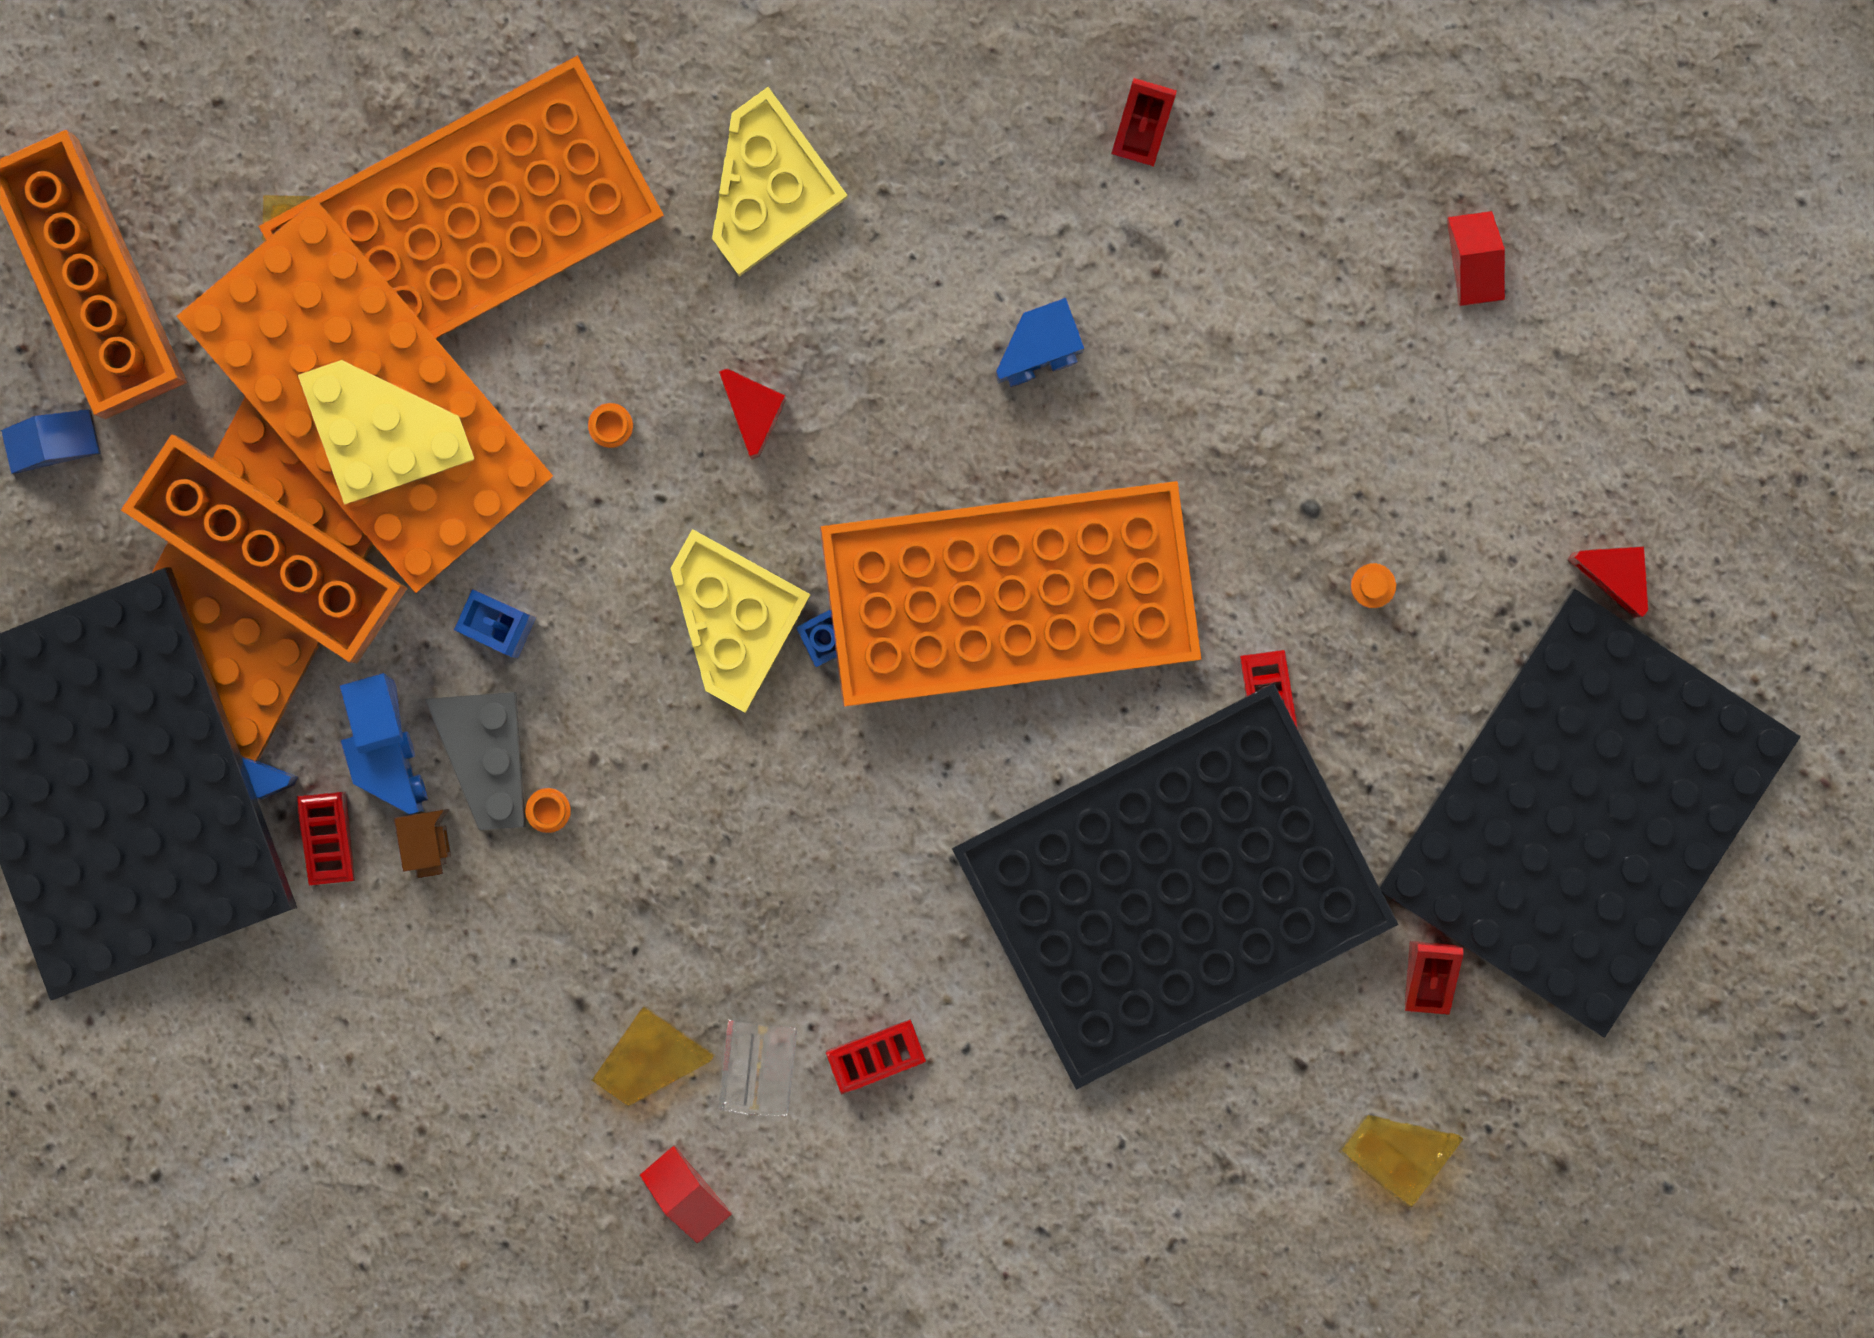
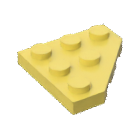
[712,87,848,277]
[298,360,475,505]
[670,529,811,713]

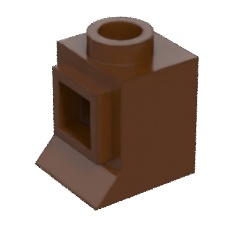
[394,809,451,879]

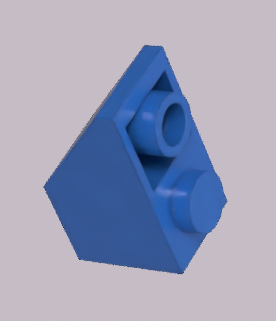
[996,298,1084,387]
[340,731,428,814]

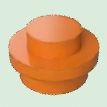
[588,403,633,448]
[1351,563,1396,608]
[525,788,571,833]

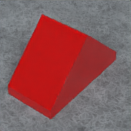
[1111,78,1177,167]
[1447,211,1505,307]
[719,368,787,460]
[1567,546,1648,619]
[1405,941,1463,1015]
[640,1145,732,1244]

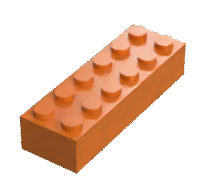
[0,130,188,419]
[121,434,408,664]

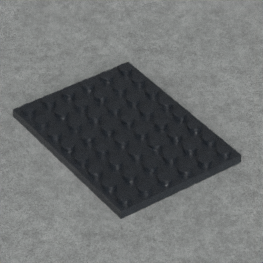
[0,567,297,1001]
[1378,588,1801,1038]
[952,683,1399,1090]

